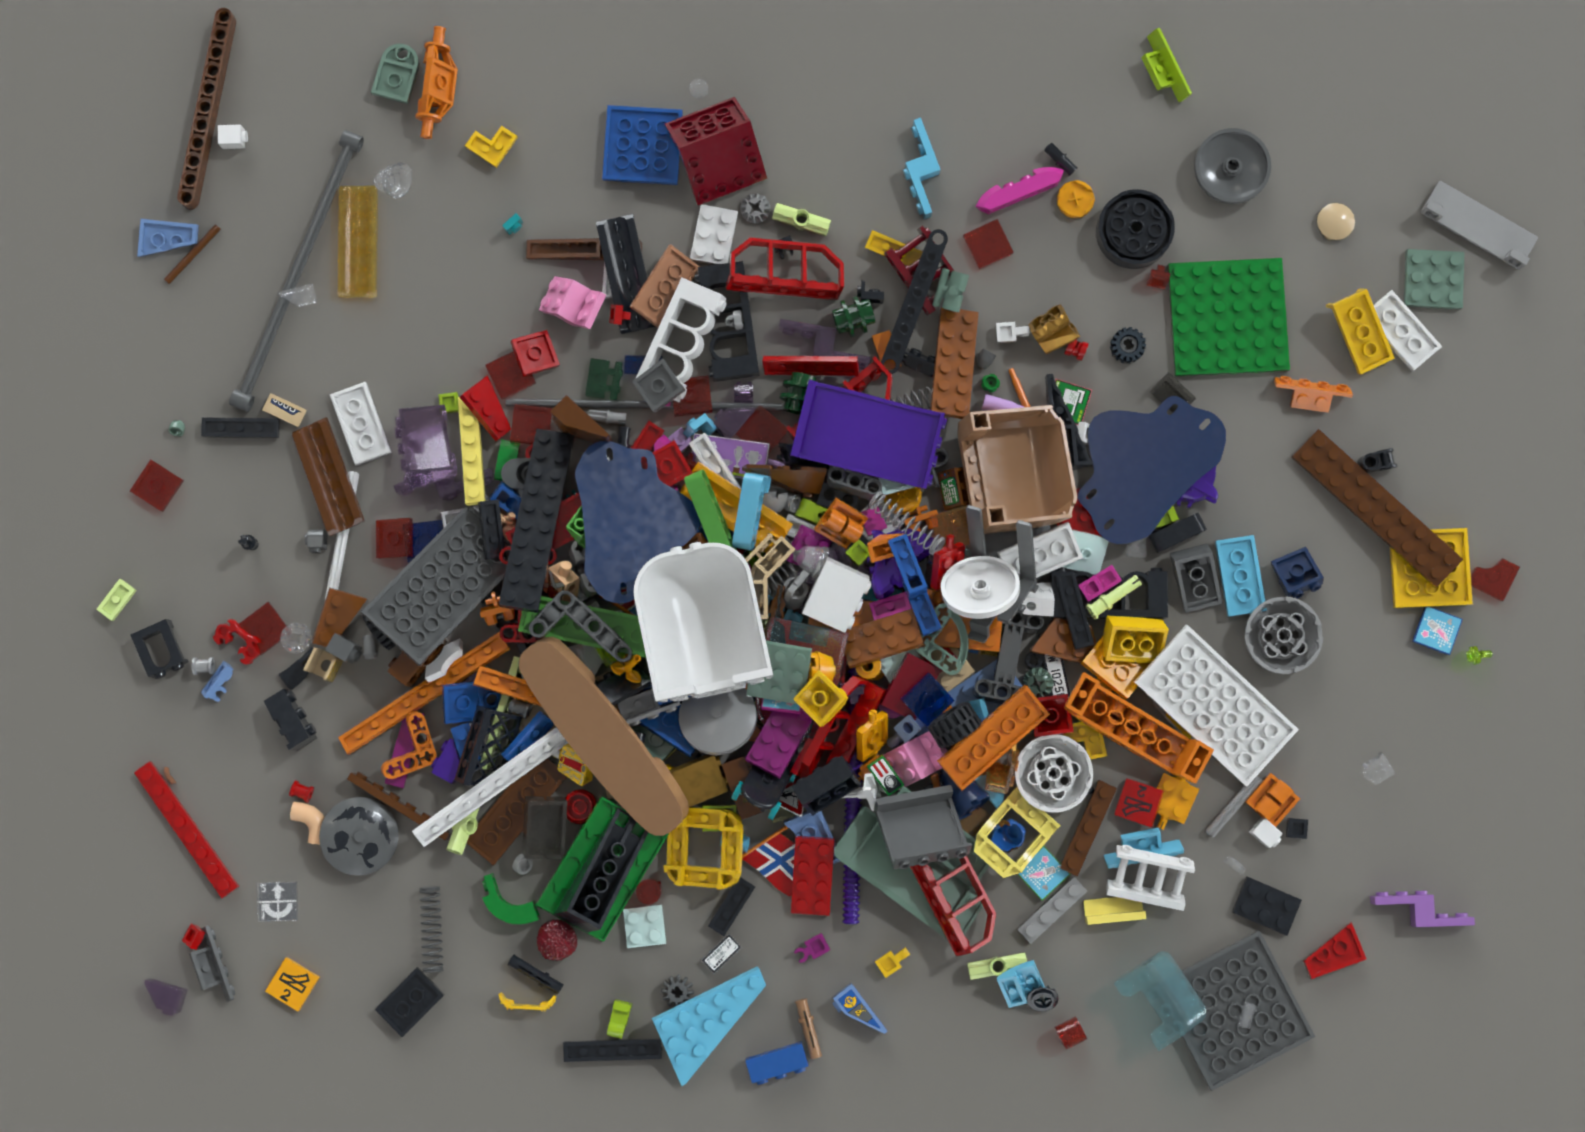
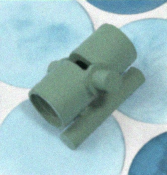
[932,268,969,312]

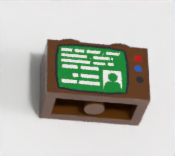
[937,467,969,510]

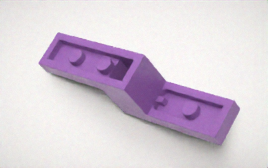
[1370,890,1475,927]

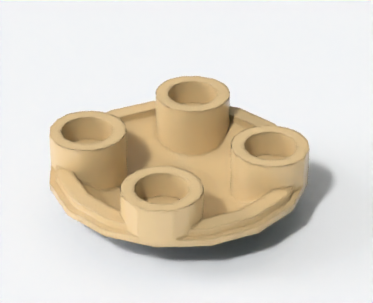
[1317,203,1355,240]

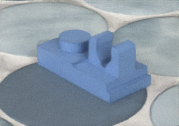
[201,661,234,702]

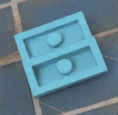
[997,960,1045,1008]

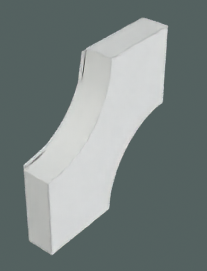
[425,638,463,682]

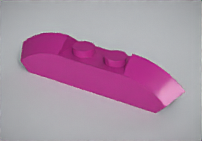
[976,167,1064,214]

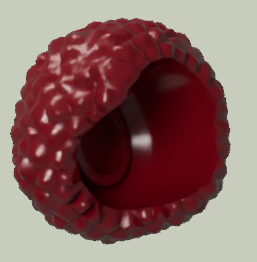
[537,919,578,961]

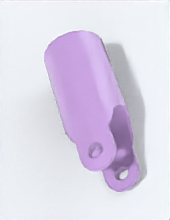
[981,394,1024,411]

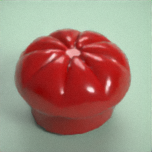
[563,789,597,824]

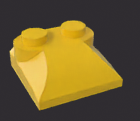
[793,670,848,727]

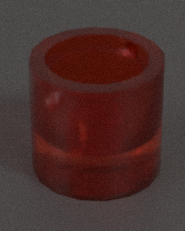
[636,878,663,905]
[1054,1016,1087,1050]

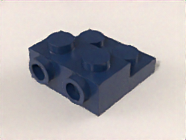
[1271,547,1324,599]

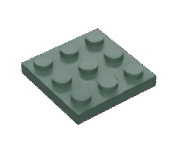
[1404,249,1464,309]
[746,641,812,704]

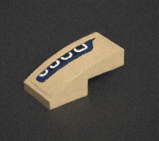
[262,393,307,427]

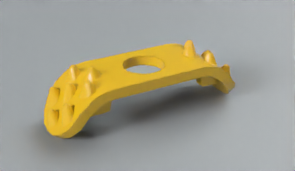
[498,992,557,1012]

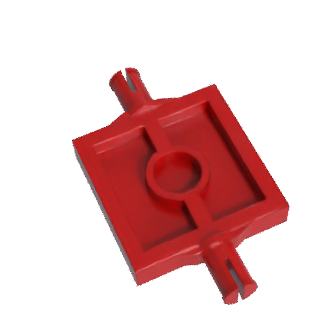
[931,534,965,590]

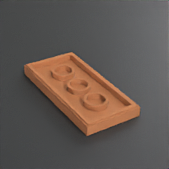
[630,245,700,328]

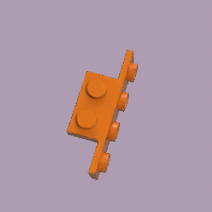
[1274,376,1353,413]

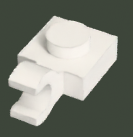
[996,322,1029,343]

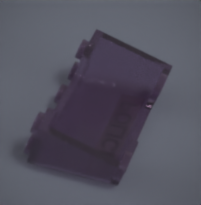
[395,405,457,490]

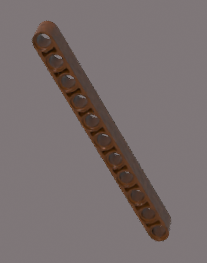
[177,8,236,210]

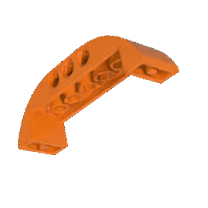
[1064,672,1214,784]

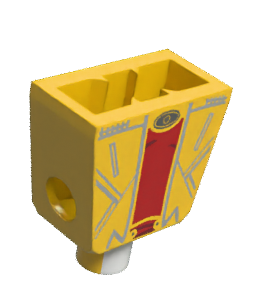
[552,743,593,786]

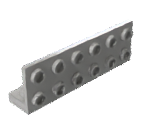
[1420,181,1538,270]

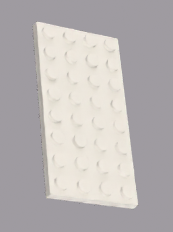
[1134,625,1299,787]

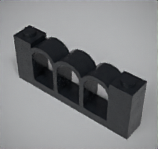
[695,261,760,382]
[1050,568,1168,619]

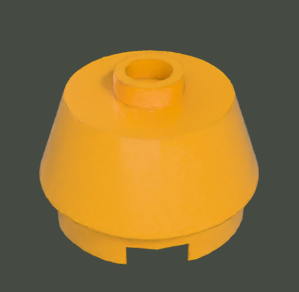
[808,651,836,682]

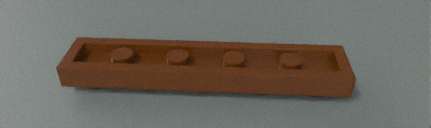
[1059,780,1117,877]

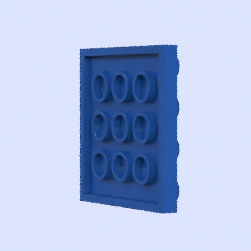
[602,105,683,185]

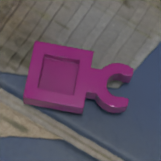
[794,933,831,963]

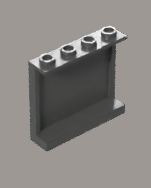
[874,785,972,870]

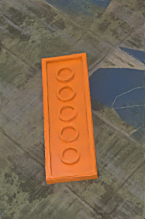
[937,685,1050,791]

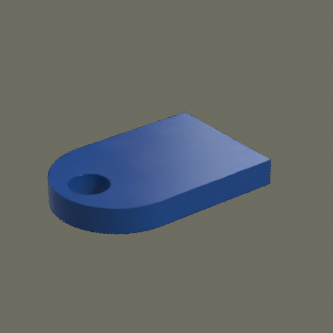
[442,681,501,724]

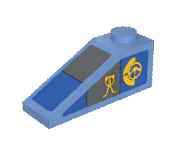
[832,983,888,1034]

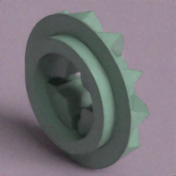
[1023,668,1054,698]

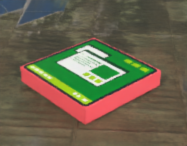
[1055,379,1092,425]

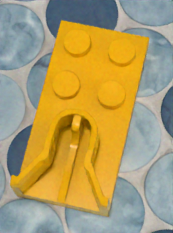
[1326,288,1395,375]

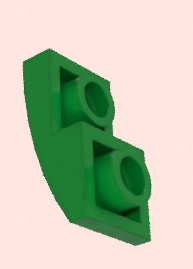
[494,439,520,481]

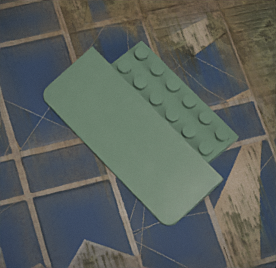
[834,786,989,939]

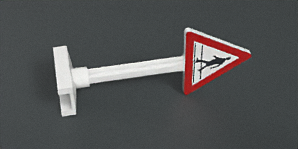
[779,773,881,817]

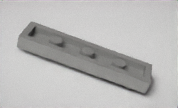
[1017,876,1087,944]

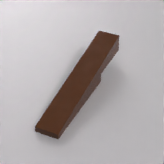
[526,238,642,261]

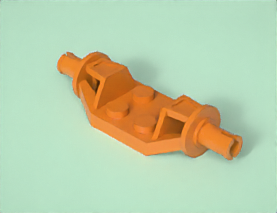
[415,26,458,139]

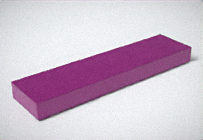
[385,712,425,788]

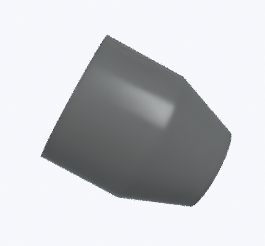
[977,349,996,369]

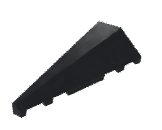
[1045,374,1093,470]

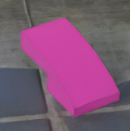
[1078,565,1122,602]

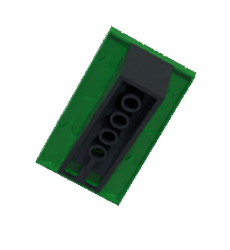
[535,797,669,942]

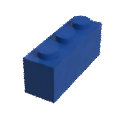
[745,1041,809,1085]

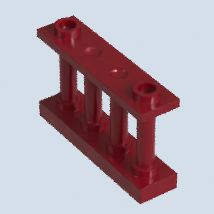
[884,225,954,316]

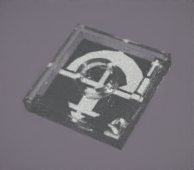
[257,881,298,922]

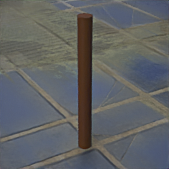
[164,224,221,284]

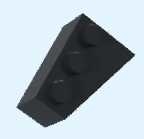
[264,689,317,751]

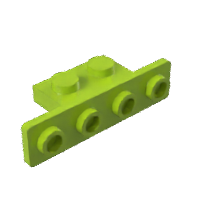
[1141,28,1192,102]

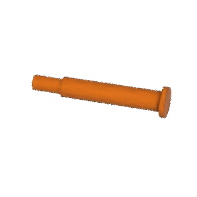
[1008,368,1031,407]

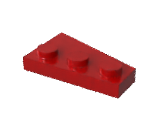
[460,375,511,441]
[1303,922,1367,979]

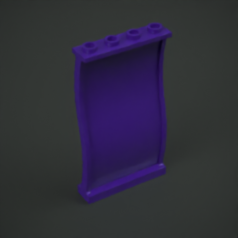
[790,380,947,489]

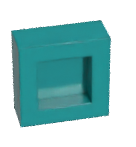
[502,213,523,235]

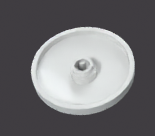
[941,556,1020,619]

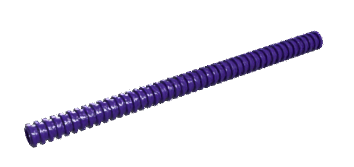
[842,664,864,924]

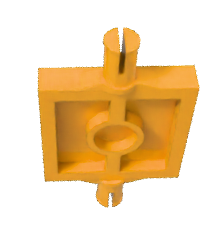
[856,710,888,762]
[1156,773,1199,830]

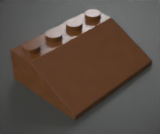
[550,395,613,443]

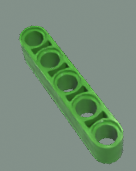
[684,469,737,550]

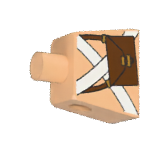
[543,561,580,602]

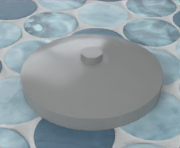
[679,688,757,755]

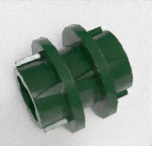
[832,296,876,337]
[779,372,816,415]

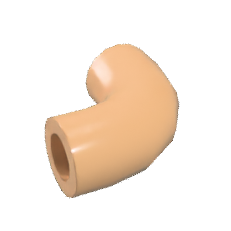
[290,801,324,845]

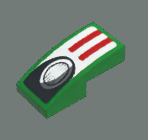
[867,754,904,796]

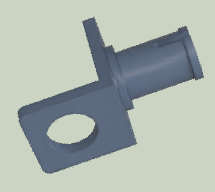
[887,715,921,749]

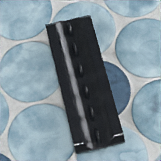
[596,214,656,334]

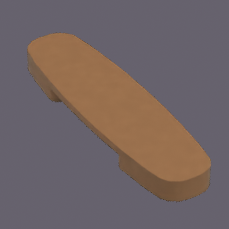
[519,637,689,836]

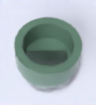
[168,420,185,436]

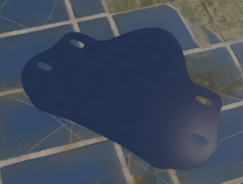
[1078,396,1226,544]
[575,441,701,603]

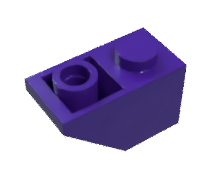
[431,738,460,784]

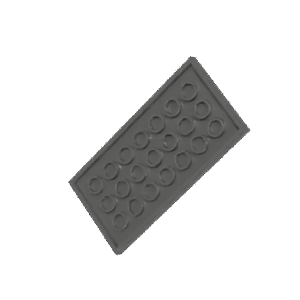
[361,506,511,666]

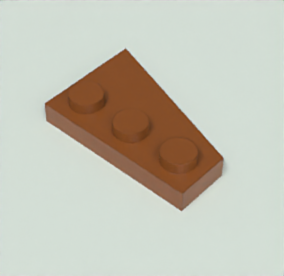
[312,587,367,647]

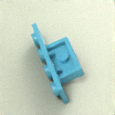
[1104,827,1184,869]

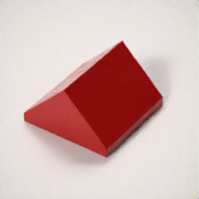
[1033,694,1074,737]

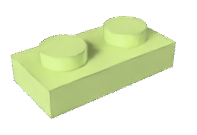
[96,579,137,621]

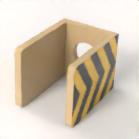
[303,647,343,682]

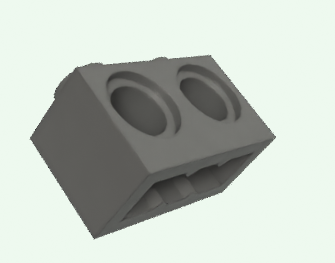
[325,633,362,664]

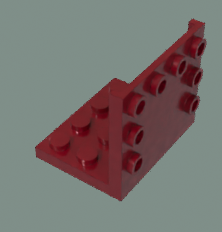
[665,97,768,206]

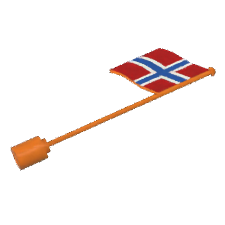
[742,755,880,896]

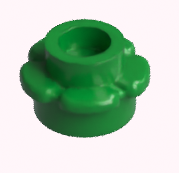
[981,374,1000,393]

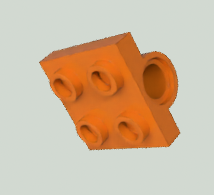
[814,498,868,549]
[1245,773,1300,827]

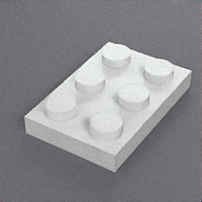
[690,204,738,265]

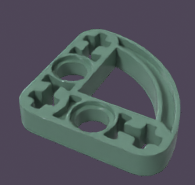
[914,603,969,676]

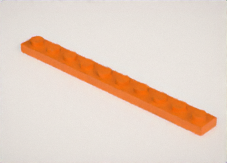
[338,632,510,755]

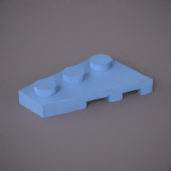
[137,219,199,257]
[784,810,840,864]

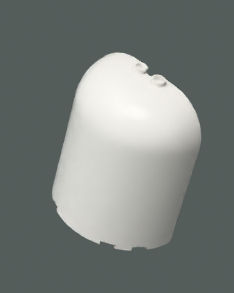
[634,542,773,702]

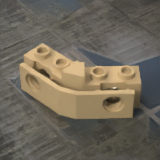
[745,533,796,619]

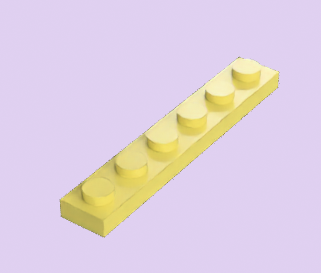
[458,397,486,506]

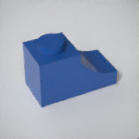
[490,481,522,519]

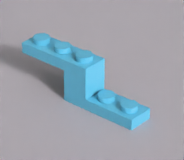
[903,118,941,219]

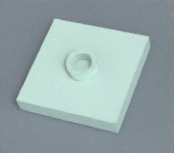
[1063,530,1109,575]

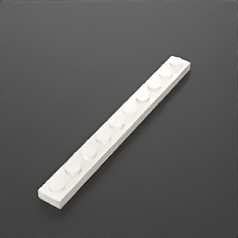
[412,727,568,847]

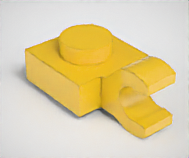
[875,947,910,978]

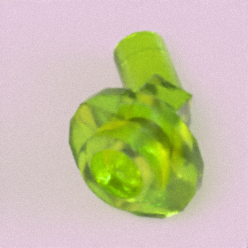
[1466,646,1493,665]

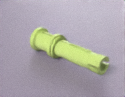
[1086,575,1142,620]

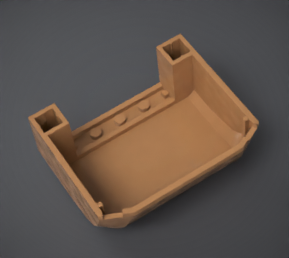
[957,405,1077,534]

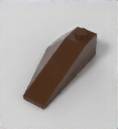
[742,464,826,498]

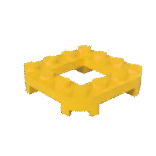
[663,807,743,890]

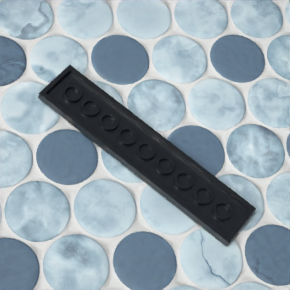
[499,429,575,613]

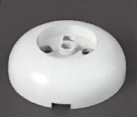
[1015,735,1093,812]

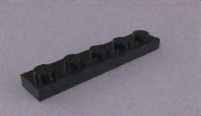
[563,1038,662,1062]

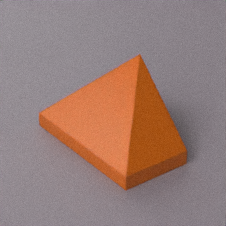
[867,533,904,563]

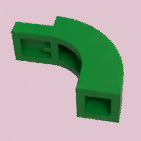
[482,873,541,924]

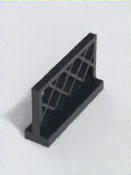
[454,705,522,786]

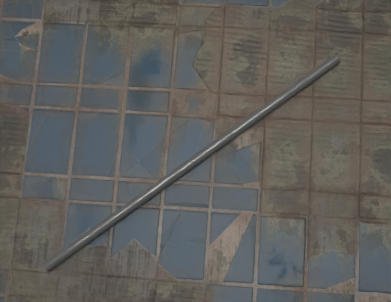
[506,398,784,411]

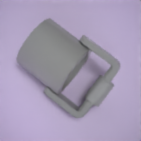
[780,570,810,610]

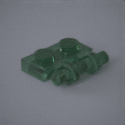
[585,358,623,400]

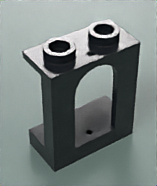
[130,619,189,679]

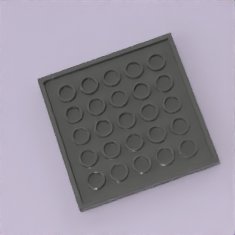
[1155,930,1315,1091]

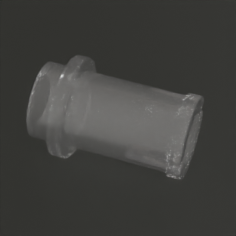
[1238,1002,1257,1029]

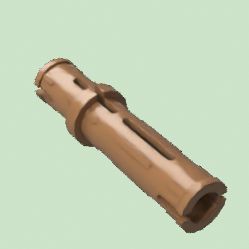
[795,998,822,1059]

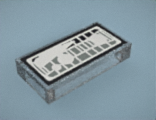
[701,933,742,974]

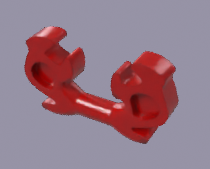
[213,619,261,665]

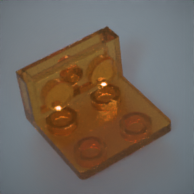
[985,744,1019,794]

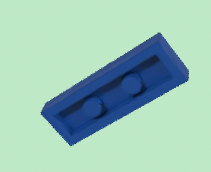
[501,711,554,761]

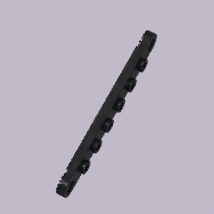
[881,229,948,374]

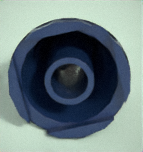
[939,769,990,820]

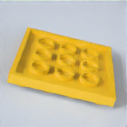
[1389,528,1473,608]

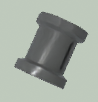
[508,698,533,719]

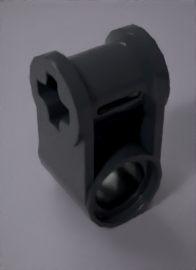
[1357,448,1398,473]

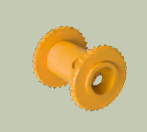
[855,660,885,681]

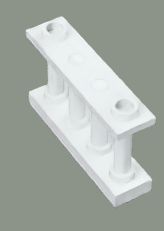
[1106,845,1195,911]

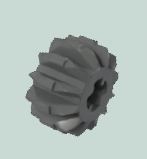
[661,974,694,1007]

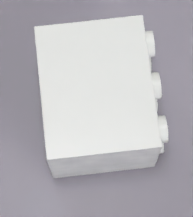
[802,557,871,633]

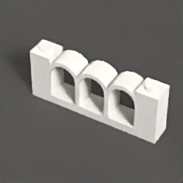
[636,277,726,403]

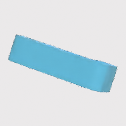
[732,473,771,551]

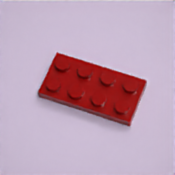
[791,836,834,916]

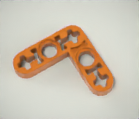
[381,711,437,779]

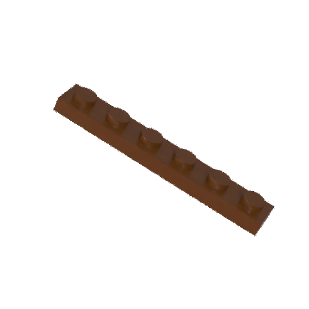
[347,771,452,841]

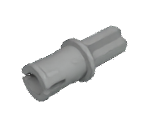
[588,410,626,425]

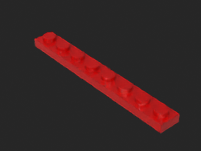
[134,761,239,898]

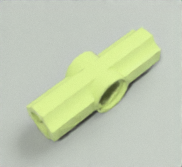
[772,203,831,237]
[446,807,480,855]
[967,952,1027,980]

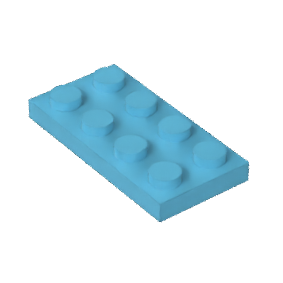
[1215,535,1267,617]

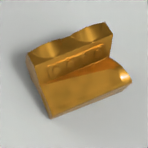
[1028,304,1080,355]

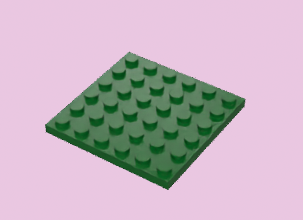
[1168,258,1290,377]

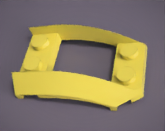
[974,787,1061,878]

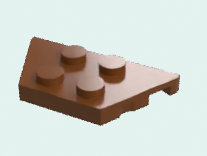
[1030,617,1096,663]

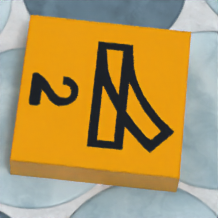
[265,957,320,1011]

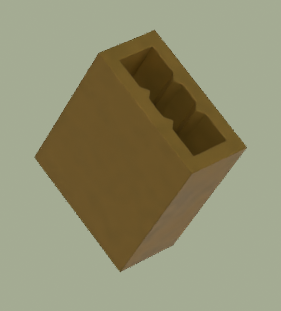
[669,754,729,807]

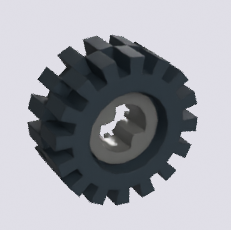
[1110,327,1146,364]

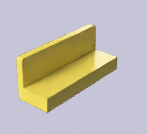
[1083,897,1146,925]

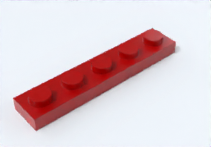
[762,356,859,376]

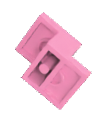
[539,276,606,329]
[883,731,948,791]

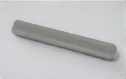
[1206,776,1262,837]

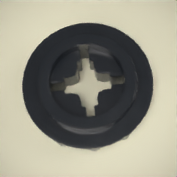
[1027,985,1059,1011]

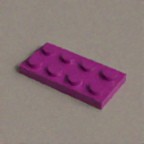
[745,708,813,779]

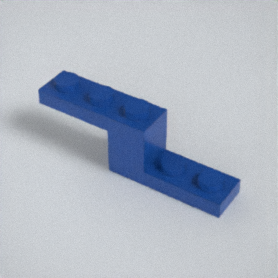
[888,534,942,636]

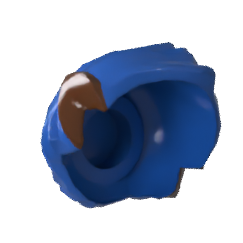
[990,819,1026,853]

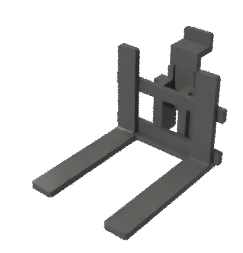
[966,505,1039,643]

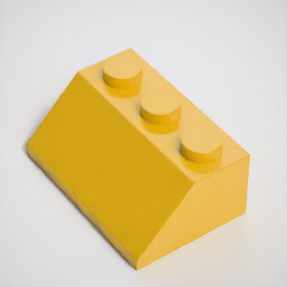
[1103,616,1169,663]

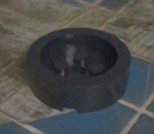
[1096,189,1175,269]

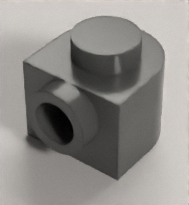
[305,529,327,553]

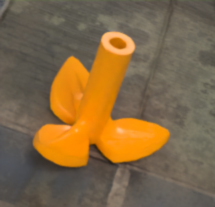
[611,654,641,683]

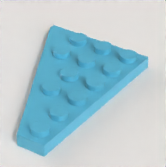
[652,966,766,1086]

